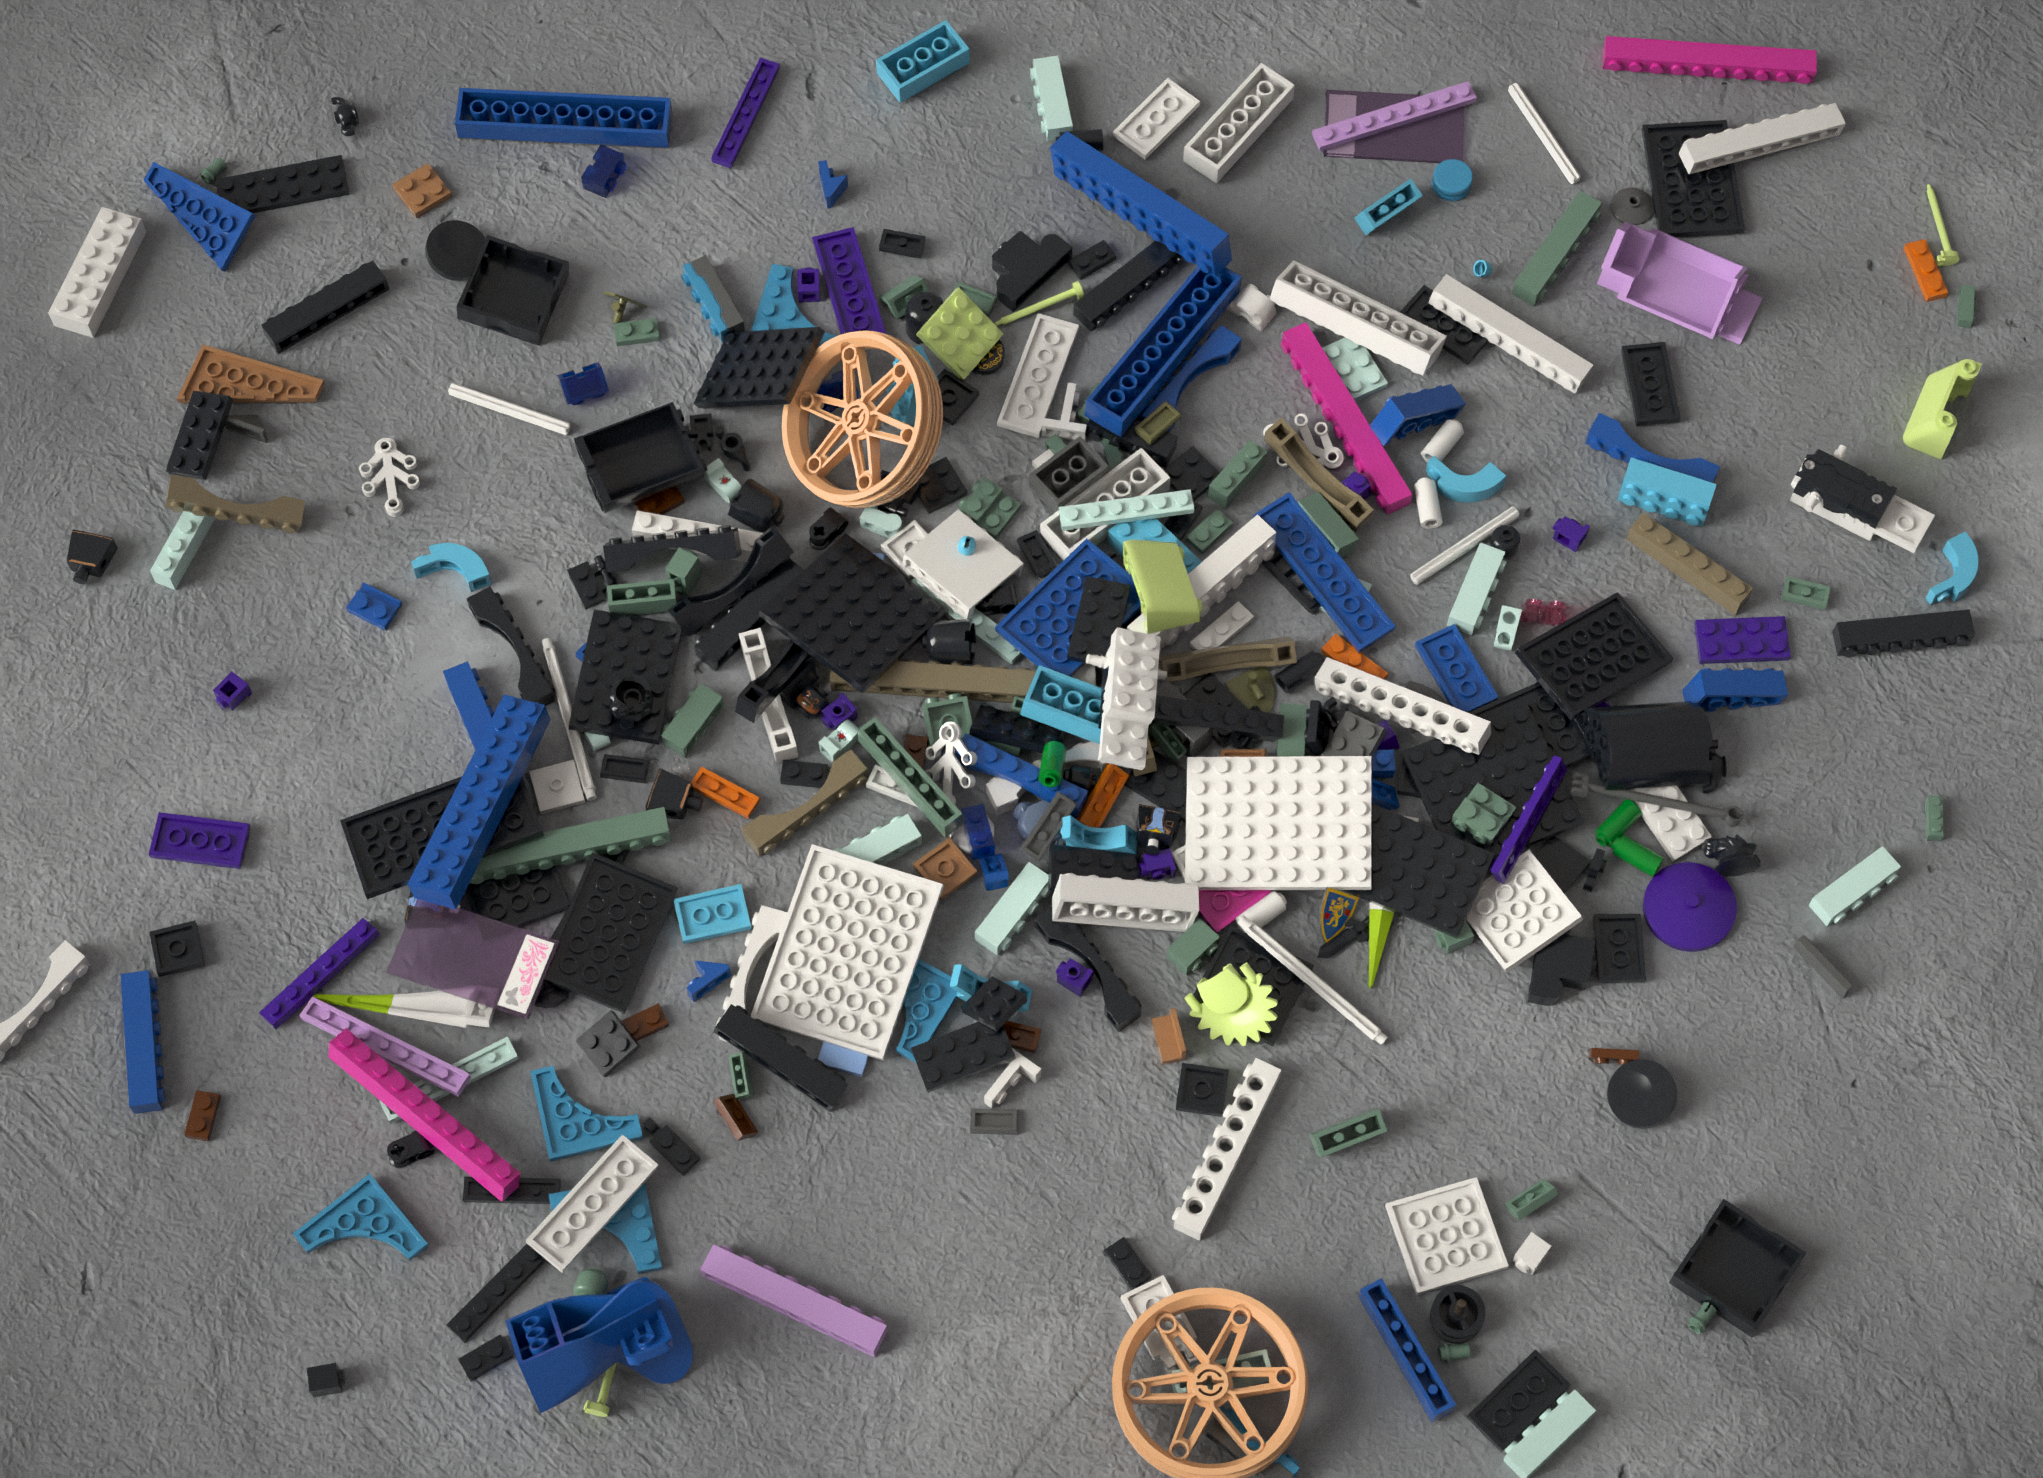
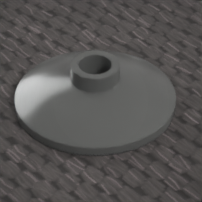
[1611,188,1654,225]

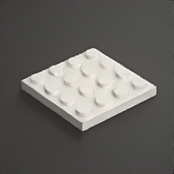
[1466,850,1583,973]
[1385,1177,1509,1295]

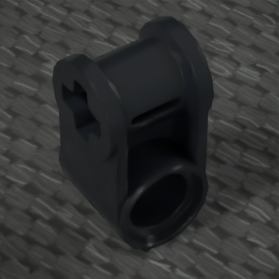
[809,507,849,550]
[975,584,1019,616]
[387,1130,436,1168]

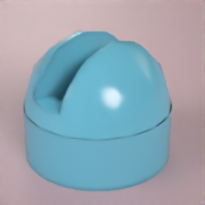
[1473,260,1492,278]
[958,536,976,556]

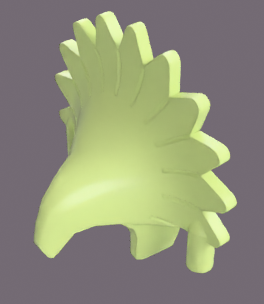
[1184,962,1278,1046]

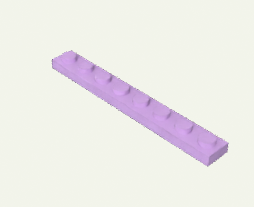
[1312,81,1477,152]
[299,997,471,1097]

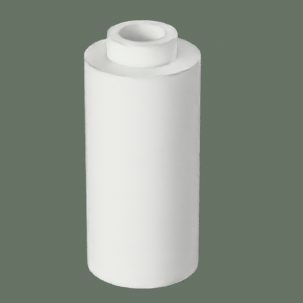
[1421,419,1464,462]
[1414,478,1443,529]
[1236,891,1287,931]

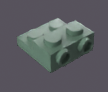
[958,477,1021,540]
[921,693,975,747]
[1452,783,1517,846]

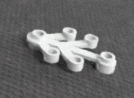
[1263,414,1344,469]
[359,438,420,517]
[925,722,977,805]

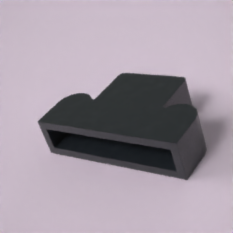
[992,231,1073,312]
[1527,929,1597,1006]

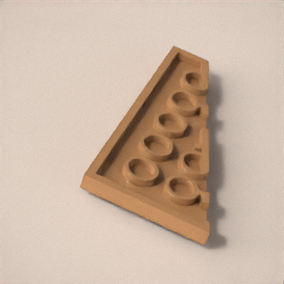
[177,344,325,403]

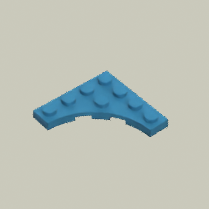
[751,263,836,348]
[896,959,957,1063]
[530,1066,643,1162]
[293,1173,429,1261]
[549,1183,662,1274]

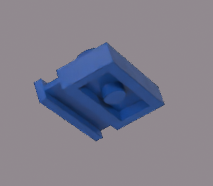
[346,582,402,631]

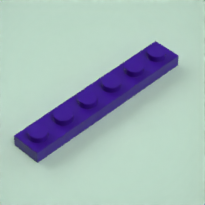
[711,57,780,169]
[1490,756,1567,884]
[259,918,380,1029]

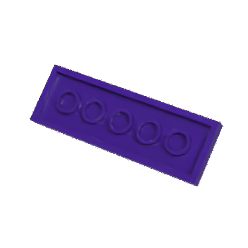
[812,227,886,334]

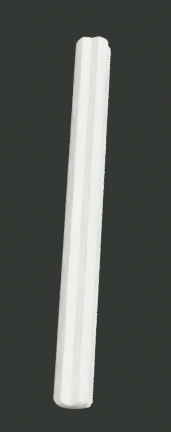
[1508,83,1581,184]
[448,383,571,435]
[1410,507,1520,585]

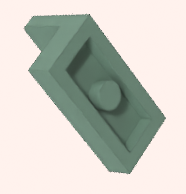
[879,275,930,319]

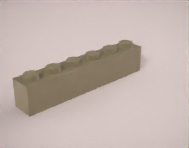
[1626,512,1753,615]

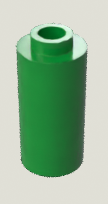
[1038,741,1066,787]
[1595,799,1642,847]
[1611,835,1664,878]

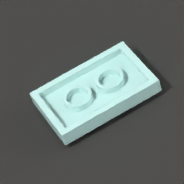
[1322,337,1388,402]

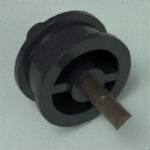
[1430,1285,1486,1344]

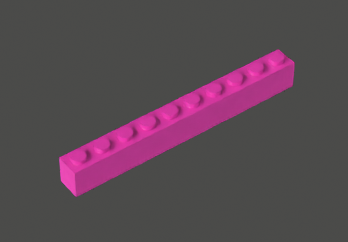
[1603,36,1817,84]
[1281,322,1412,515]
[328,1028,520,1202]

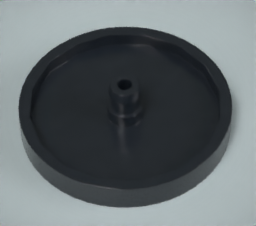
[425,220,485,281]
[1607,1059,1677,1129]

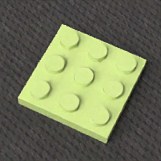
[916,288,1004,380]

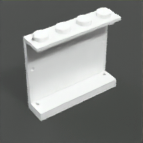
[902,509,1023,619]

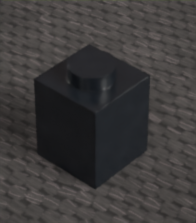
[307,1363,346,1398]

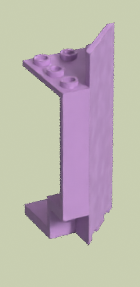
[1597,221,1763,345]

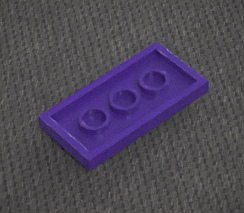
[1694,616,1791,664]
[149,812,250,869]

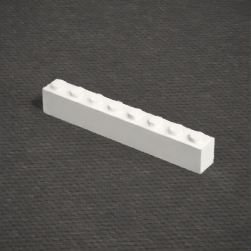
[1679,103,1846,174]
[1428,274,1593,394]

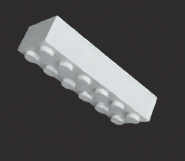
[1183,63,1295,183]
[48,207,146,338]
[1040,448,1170,561]
[1052,873,1199,932]

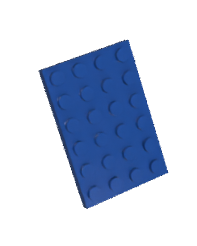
[995,538,1141,677]

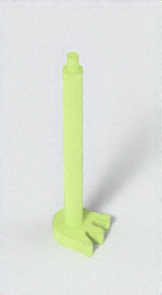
[1927,184,1960,267]
[995,281,1084,326]
[583,1363,617,1417]

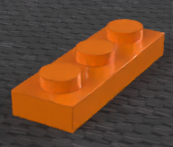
[1904,239,1948,302]
[1321,633,1388,680]
[1076,763,1129,828]
[691,766,760,819]

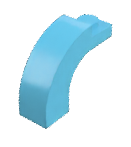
[1426,456,1506,503]
[1926,531,1978,605]
[411,543,492,592]
[1061,816,1137,854]
[950,964,1032,1012]

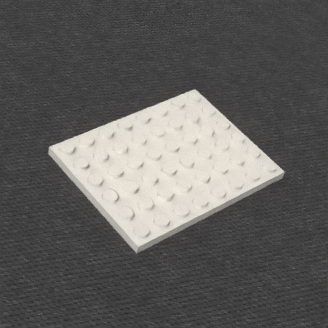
[1185,756,1372,890]
[750,844,944,1061]

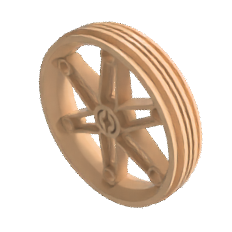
[782,331,943,508]
[1112,1287,1308,1478]

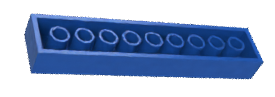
[455,88,673,148]
[1050,131,1232,277]
[1084,266,1242,437]
[408,694,551,910]

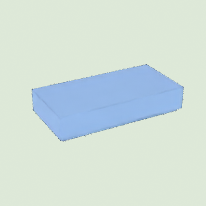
[818,1042,869,1077]

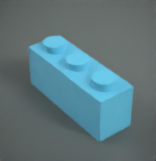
[1354,179,1423,235]

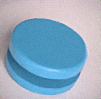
[1432,159,1473,201]

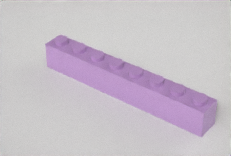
[700,1244,887,1357]

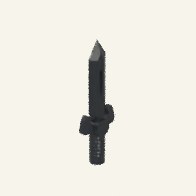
[1317,916,1369,958]

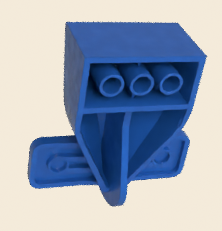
[505,1277,693,1413]

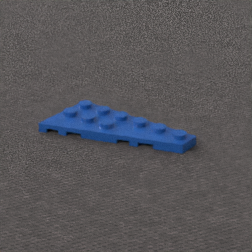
[143,162,256,272]

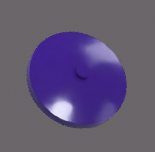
[1643,862,1737,952]

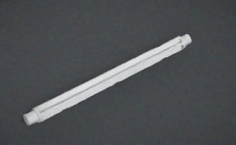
[542,638,597,801]
[1237,916,1388,1045]

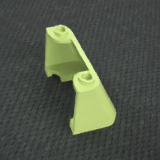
[1903,359,1982,459]
[1123,539,1203,634]

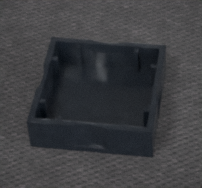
[457,235,569,346]
[1669,1199,1806,1337]

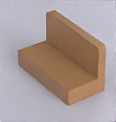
[1151,1008,1186,1065]

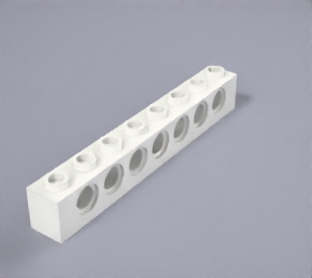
[1315,657,1491,755]
[1172,1058,1281,1241]

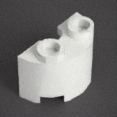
[1227,284,1277,332]

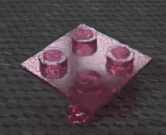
[1520,599,1570,625]

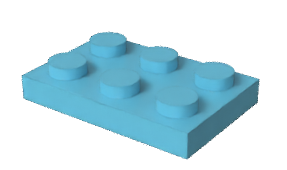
[673,884,752,945]

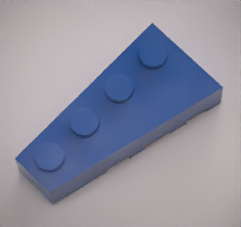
[1370,384,1466,446]
[1682,668,1788,712]

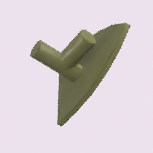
[603,291,647,323]
[1224,666,1275,713]

